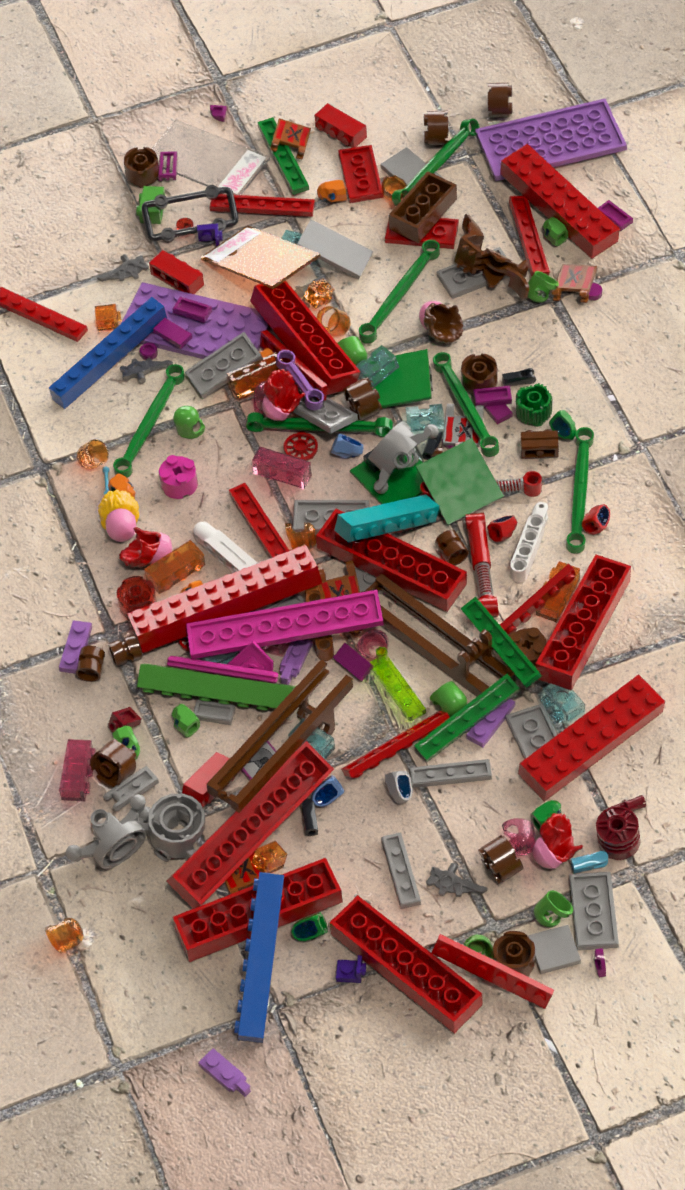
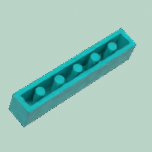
[334,495,440,542]

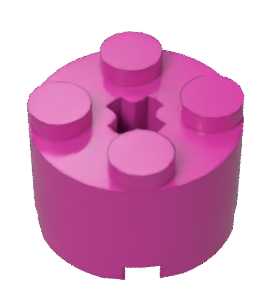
[159,455,198,499]

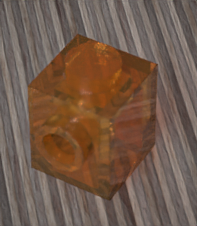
[95,304,122,331]
[252,840,288,873]

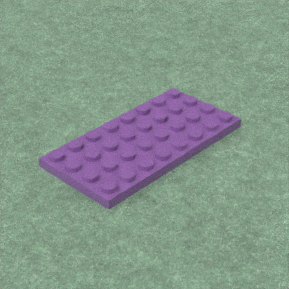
[475,99,627,181]
[121,282,270,370]

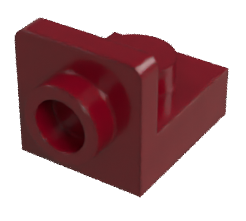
[108,707,142,733]

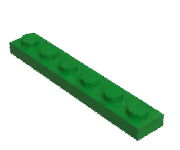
[257,117,309,195]
[460,597,542,688]
[414,674,520,762]

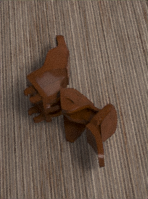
[454,214,529,300]

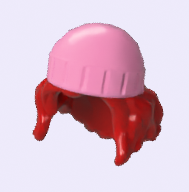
[262,369,305,421]
[119,527,172,568]
[532,813,583,869]

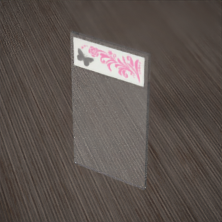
[151,120,270,195]

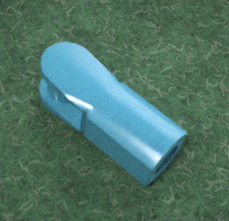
[570,851,608,874]

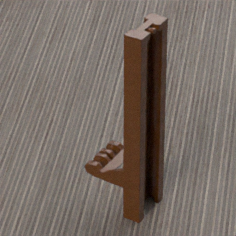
[362,573,515,697]
[207,660,353,813]

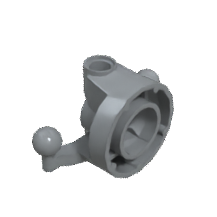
[368,421,439,494]
[66,794,147,869]
[137,794,205,862]

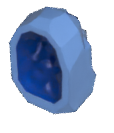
[331,434,364,459]
[311,775,345,807]

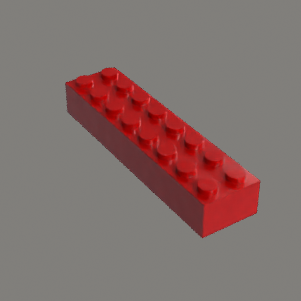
[500,144,620,259]
[250,278,360,395]
[316,509,467,612]
[535,554,631,691]
[518,674,666,802]
[173,857,343,962]
[329,895,483,1034]

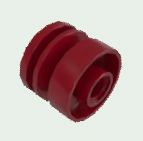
[596,806,641,860]

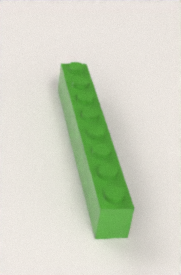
[137,663,296,710]

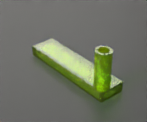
[370,647,426,722]

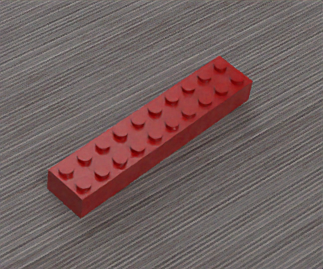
[127,545,322,653]
[166,741,334,909]

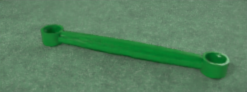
[392,118,480,206]
[359,240,440,343]
[433,352,500,457]
[113,364,185,478]
[246,412,393,437]
[566,427,594,554]

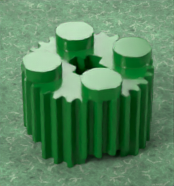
[516,383,553,427]

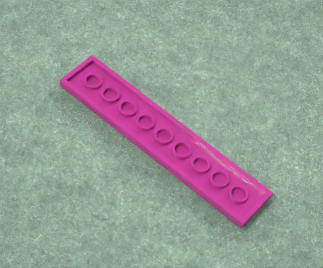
[186,590,384,659]

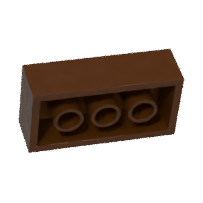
[389,171,457,243]

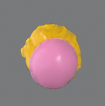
[98,490,139,542]

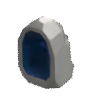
[385,771,413,804]

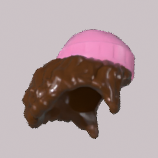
[419,301,464,344]

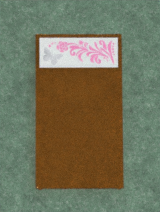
[201,225,321,289]

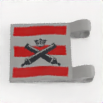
[443,404,484,447]

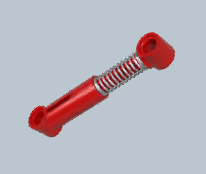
[420,471,542,501]
[465,513,499,616]

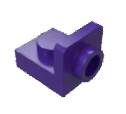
[197,223,223,248]
[336,955,366,983]

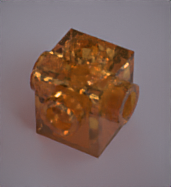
[303,278,335,309]

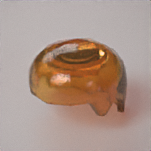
[381,175,407,201]

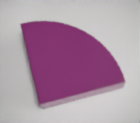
[210,105,227,122]
[594,948,606,978]

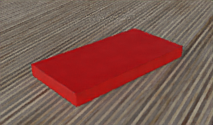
[338,145,384,203]
[385,218,459,249]

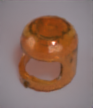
[317,306,351,336]
[76,439,109,469]
[285,522,317,550]
[45,917,84,954]

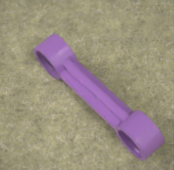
[276,350,324,410]

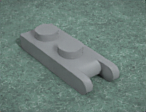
[103,766,159,811]

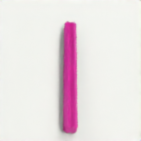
[167,656,278,683]

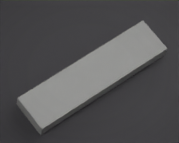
[410,759,492,788]
[381,832,421,909]

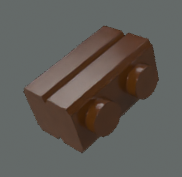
[521,429,559,459]

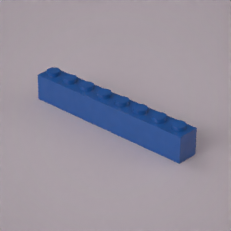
[49,297,167,409]
[234,872,284,1043]

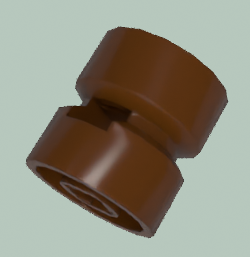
[435,530,469,566]
[108,634,142,667]
[76,645,105,682]

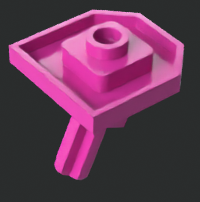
[227,640,274,672]

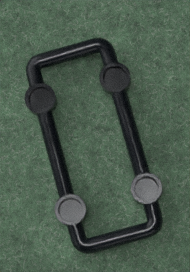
[141,185,239,243]

